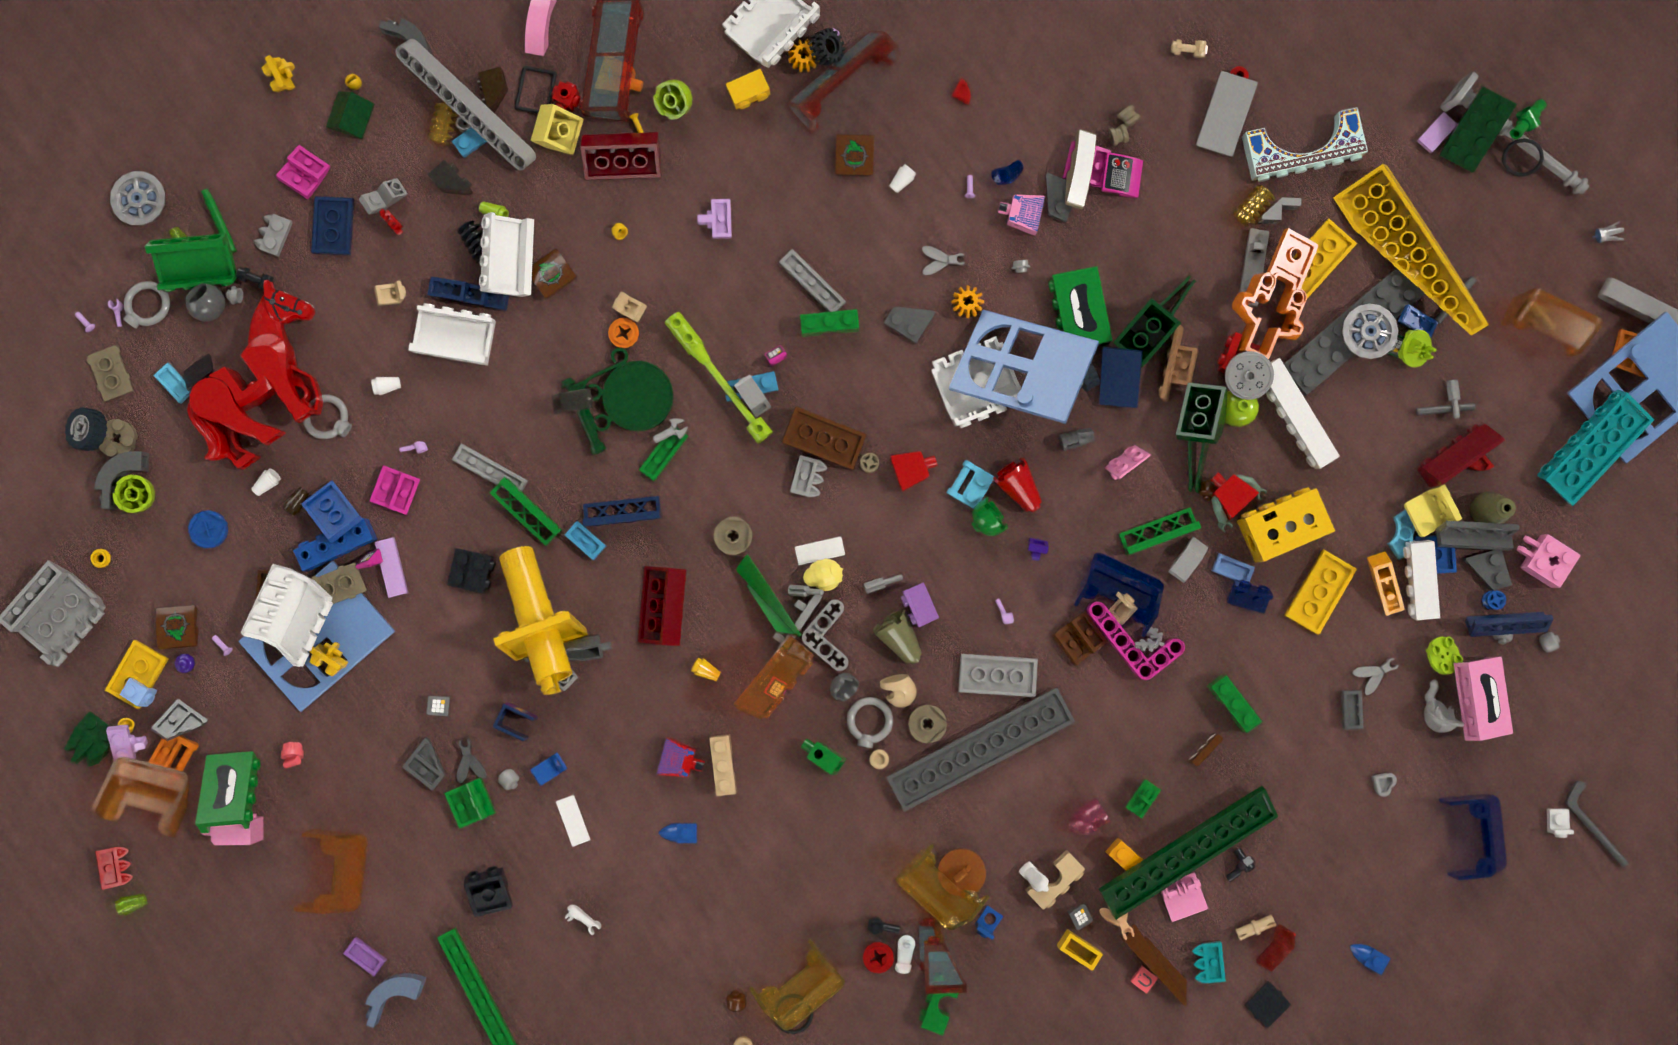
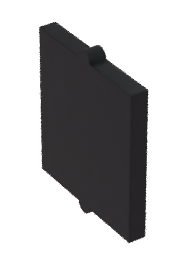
[184,353,214,391]
[1244,981,1292,1028]

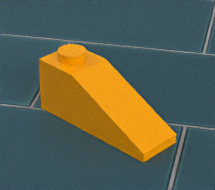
[1367,551,1405,616]
[1105,838,1143,871]

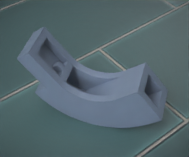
[365,973,427,1028]

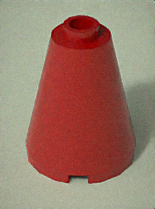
[993,458,1042,513]

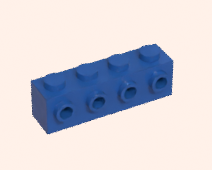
[293,518,378,572]

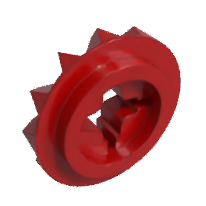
[379,208,403,235]
[863,941,894,973]

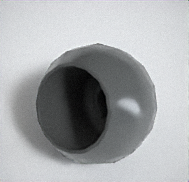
[185,283,225,322]

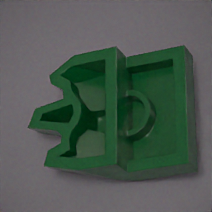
[64,711,111,767]

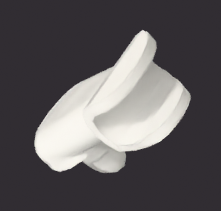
[1019,861,1049,892]
[565,904,601,935]
[895,935,915,974]

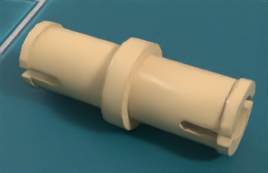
[1235,914,1276,941]

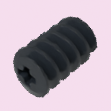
[457,220,483,264]

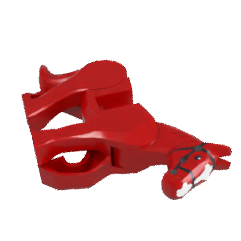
[187,280,323,470]

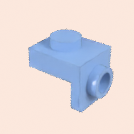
[120,678,157,707]

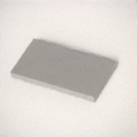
[1195,71,1258,157]
[958,654,1038,697]

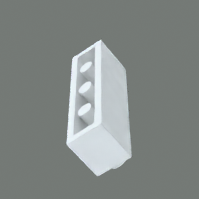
[1403,540,1440,620]

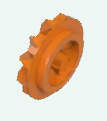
[608,318,639,349]

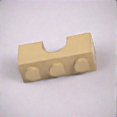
[709,734,737,796]
[1025,849,1085,910]

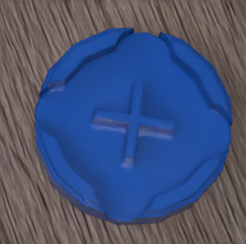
[188,510,228,549]

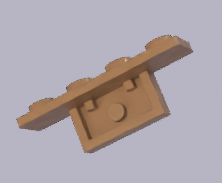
[1159,325,1198,402]

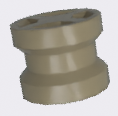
[1117,105,1141,128]
[1108,124,1129,147]
[860,453,879,473]

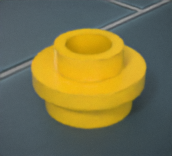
[90,549,111,568]

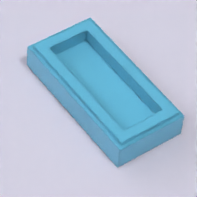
[153,363,191,404]

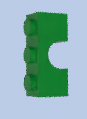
[800,309,859,337]
[1207,674,1262,733]
[918,968,964,1036]

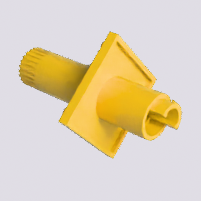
[493,546,588,695]

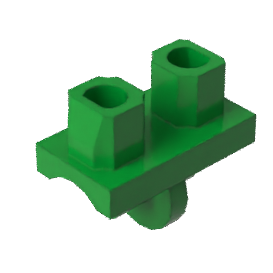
[1125,778,1161,818]

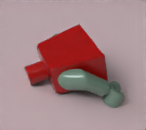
[1211,472,1267,532]

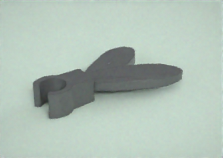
[457,738,487,783]

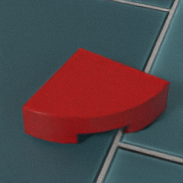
[952,78,971,105]
[1469,455,1494,471]

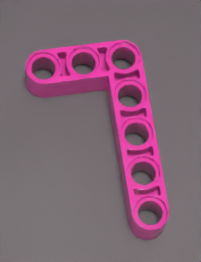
[1086,602,1185,680]

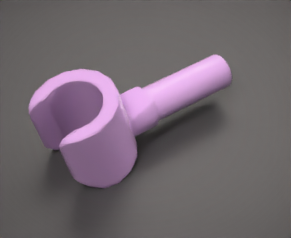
[108,299,123,327]
[399,441,428,454]
[995,599,1014,624]

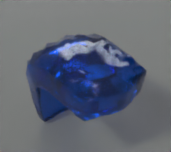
[991,160,1024,185]

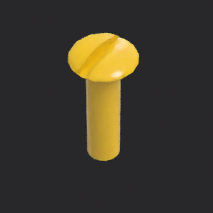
[629,113,644,133]

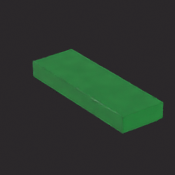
[639,427,689,482]

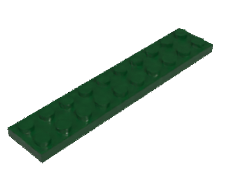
[1098,785,1278,920]

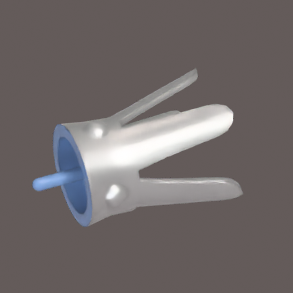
[1592,221,1624,243]

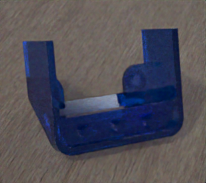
[1074,553,1164,638]
[1439,794,1507,880]

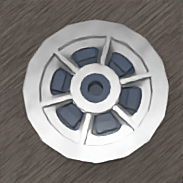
[110,171,166,226]
[1342,303,1398,359]

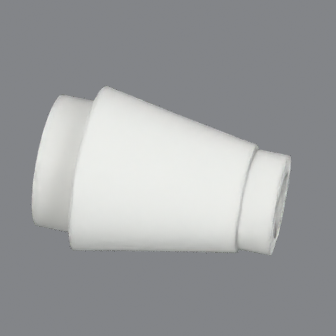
[889,164,916,193]
[371,377,401,396]
[251,468,281,496]

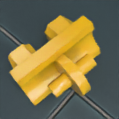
[261,55,295,92]
[309,642,348,677]

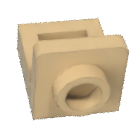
[374,281,406,306]
[612,291,647,322]
[1109,592,1138,625]

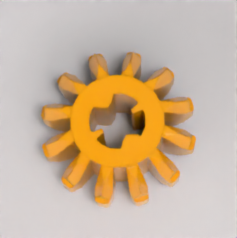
[788,39,819,73]
[951,285,984,319]

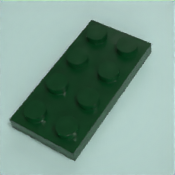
[1439,86,1517,173]

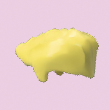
[803,558,843,591]

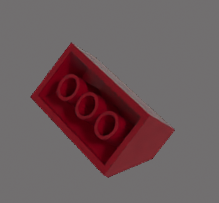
[580,132,661,180]
[1417,423,1505,487]
[638,566,687,646]

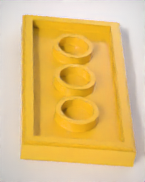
[1293,218,1357,300]
[1284,549,1357,635]

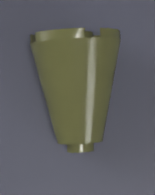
[1470,491,1516,524]
[873,610,922,664]

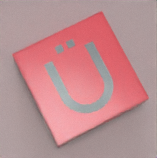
[1130,965,1158,994]

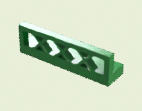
[490,476,562,546]
[1118,507,1201,555]

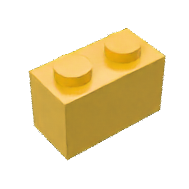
[726,68,770,109]
[1057,929,1103,971]

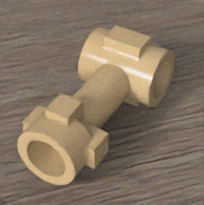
[1171,39,1208,58]

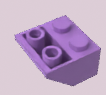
[900,582,939,627]

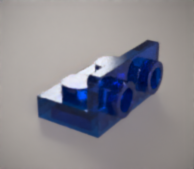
[1227,580,1274,614]

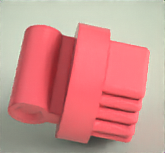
[281,742,304,768]

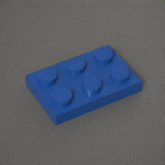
[301,480,363,543]

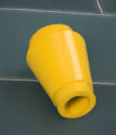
[691,657,721,682]

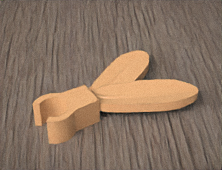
[1099,908,1134,940]

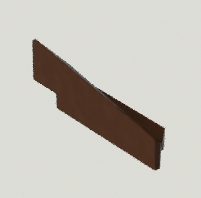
[1120,923,1187,1007]

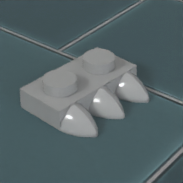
[253,214,293,257]
[790,455,827,497]

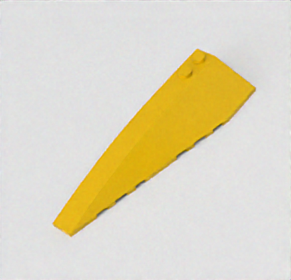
[1333,164,1489,336]

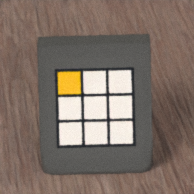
[426,695,450,716]
[1067,903,1093,931]

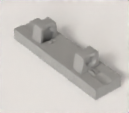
[1239,228,1269,307]
[773,595,822,661]

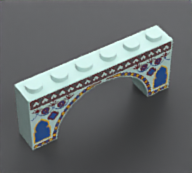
[1242,108,1368,182]

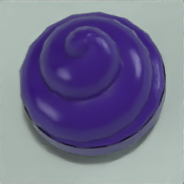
[174,654,195,673]

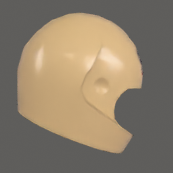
[880,674,917,707]

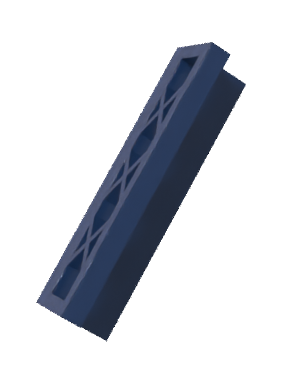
[583,496,662,527]
[1465,612,1554,637]

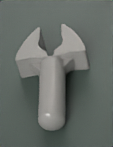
[653,419,688,443]

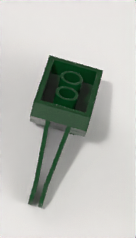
[1113,275,1196,367]
[1176,382,1228,493]

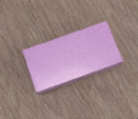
[1417,112,1457,154]

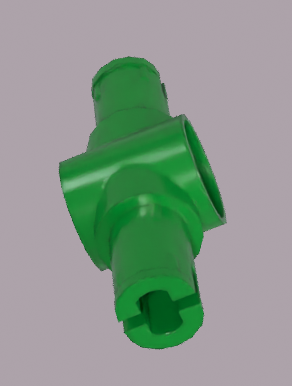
[1510,99,1547,139]

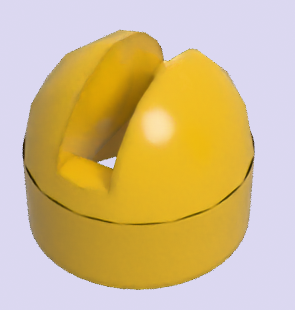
[345,74,362,90]
[611,223,628,240]
[118,718,134,733]

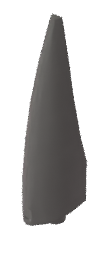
[524,634,612,662]

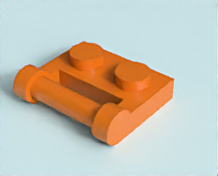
[148,735,199,780]

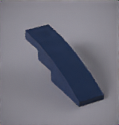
[427,277,510,311]

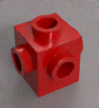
[551,81,581,112]

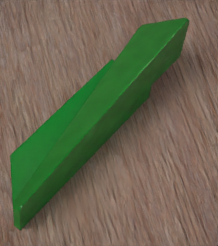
[736,554,802,637]

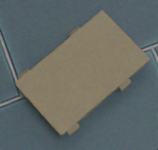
[86,345,134,402]
[311,562,367,604]

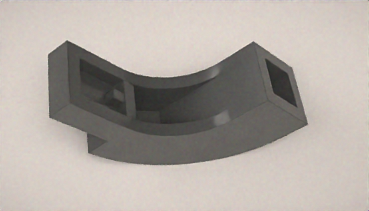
[379,18,432,73]
[94,451,149,510]

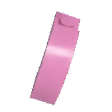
[525,0,557,56]

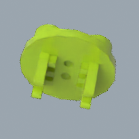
[1398,329,1437,368]
[1425,636,1463,675]

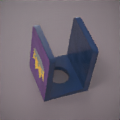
[493,702,538,741]

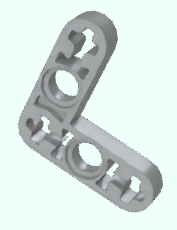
[802,599,848,671]

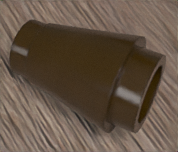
[282,487,309,516]

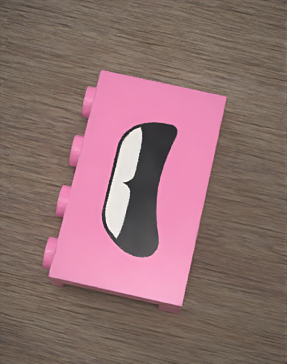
[1454,657,1513,741]

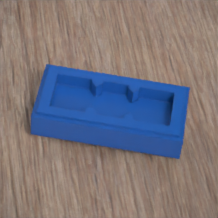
[1398,305,1438,338]

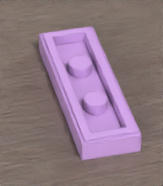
[375,537,408,598]

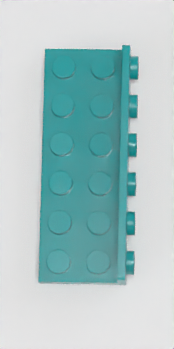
[1537,390,1654,506]

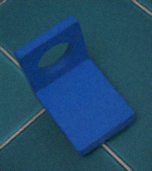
[530,753,568,786]
[975,905,1003,940]

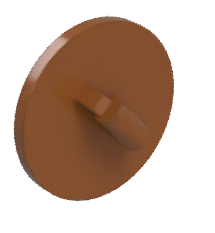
[938,848,986,897]

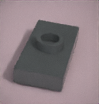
[1340,690,1364,730]

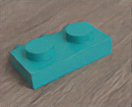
[1192,941,1226,983]

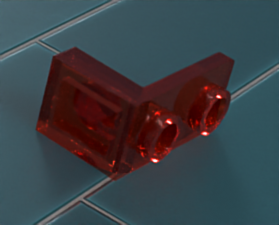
[1256,924,1296,972]

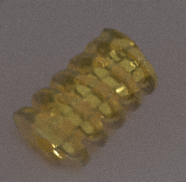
[427,102,458,145]
[1233,185,1275,227]

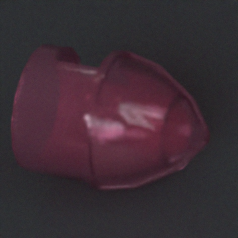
[1069,797,1111,835]

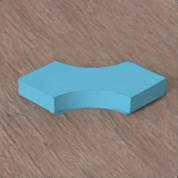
[1387,509,1415,560]

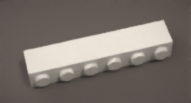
[1266,358,1340,469]

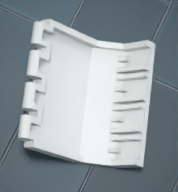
[722,0,820,68]
[931,336,1021,428]
[240,564,333,667]

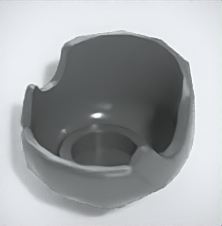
[829,673,859,702]

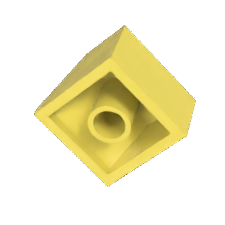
[531,104,584,155]

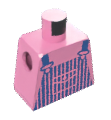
[998,195,1045,235]

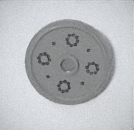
[1225,351,1274,400]

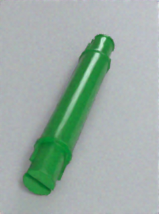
[201,189,237,254]

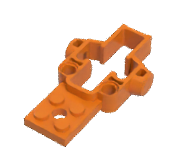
[1232,228,1319,359]

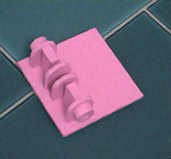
[1105,445,1151,480]
[1161,872,1208,922]

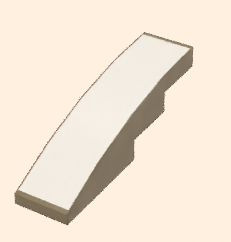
[1065,129,1097,210]

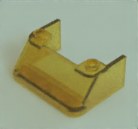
[896,844,990,930]
[749,939,845,1030]

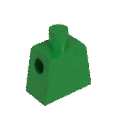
[801,738,847,775]

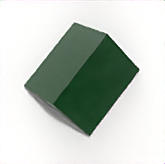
[326,91,375,139]

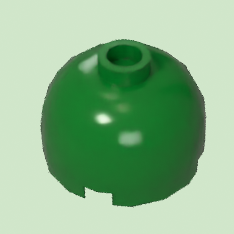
[972,497,1008,536]

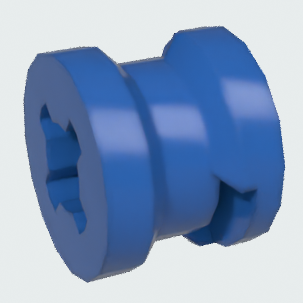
[1482,590,1506,610]

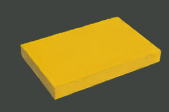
[105,640,169,709]

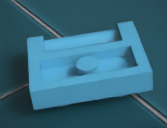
[946,460,995,509]

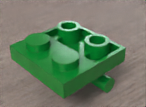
[444,777,496,829]

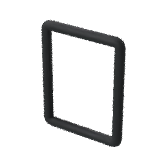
[515,66,557,114]

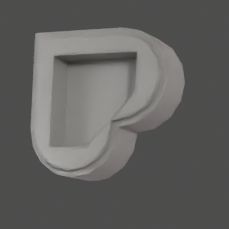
[1371,772,1397,797]

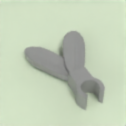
[922,246,965,275]
[1352,658,1399,695]

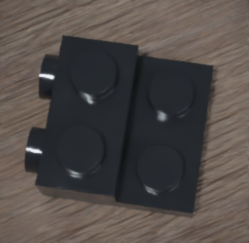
[447,548,496,594]
[463,866,513,917]

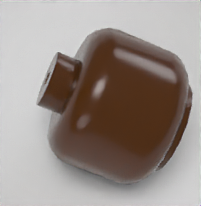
[1199,480,1218,501]
[726,990,746,1012]

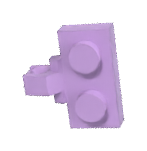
[697,199,732,239]
[106,725,148,763]

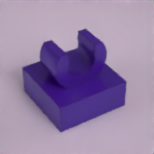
[1028,537,1049,561]

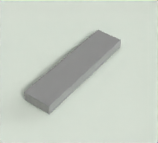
[779,249,846,312]
[452,443,528,492]

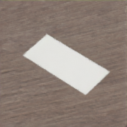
[795,536,845,565]
[556,795,590,847]

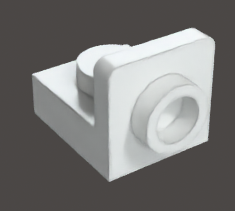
[1547,808,1574,838]

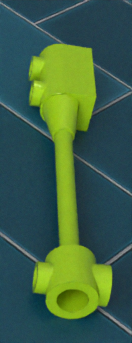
[665,312,773,444]

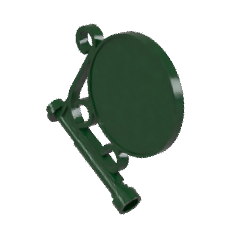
[561,348,674,456]

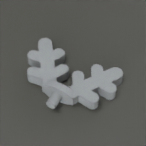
[1135,626,1165,652]

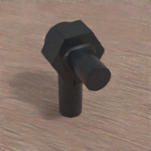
[1226,848,1256,882]
[867,916,900,935]

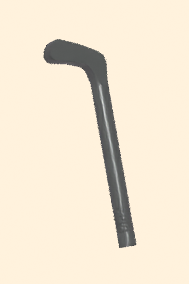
[1565,781,1629,867]

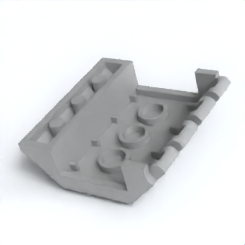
[0,560,106,667]

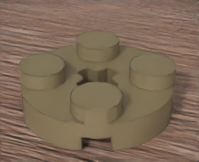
[99,419,138,457]
[714,517,753,555]
[908,704,947,743]

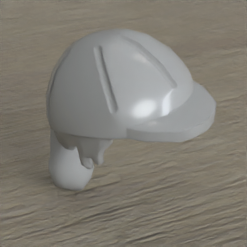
[1424,679,1464,733]

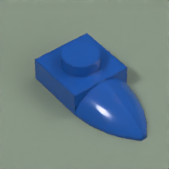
[659,823,697,843]
[1350,944,1391,975]

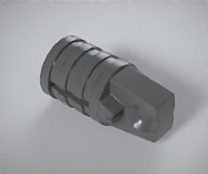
[1058,428,1095,452]

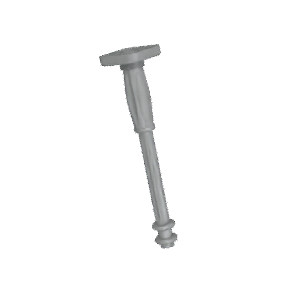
[1440,71,1589,194]

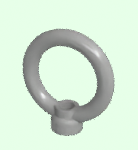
[123,281,170,329]
[303,395,352,439]
[847,697,893,748]

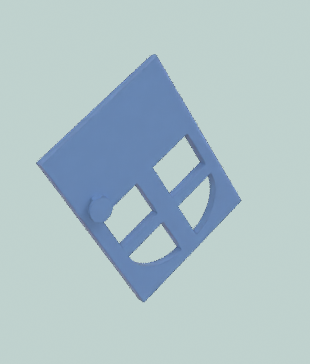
[949,310,1099,424]
[1567,312,1678,464]
[238,561,395,712]

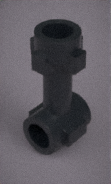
[236,267,274,290]

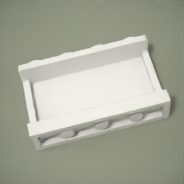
[479,212,534,297]
[409,303,496,366]

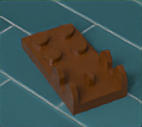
[781,406,867,470]

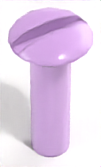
[964,175,976,198]
[75,312,95,332]
[212,635,233,656]

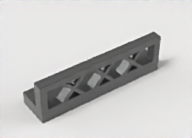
[1436,521,1520,551]

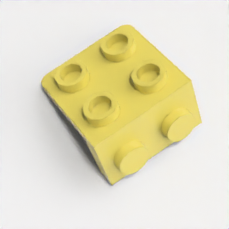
[1404,484,1462,537]

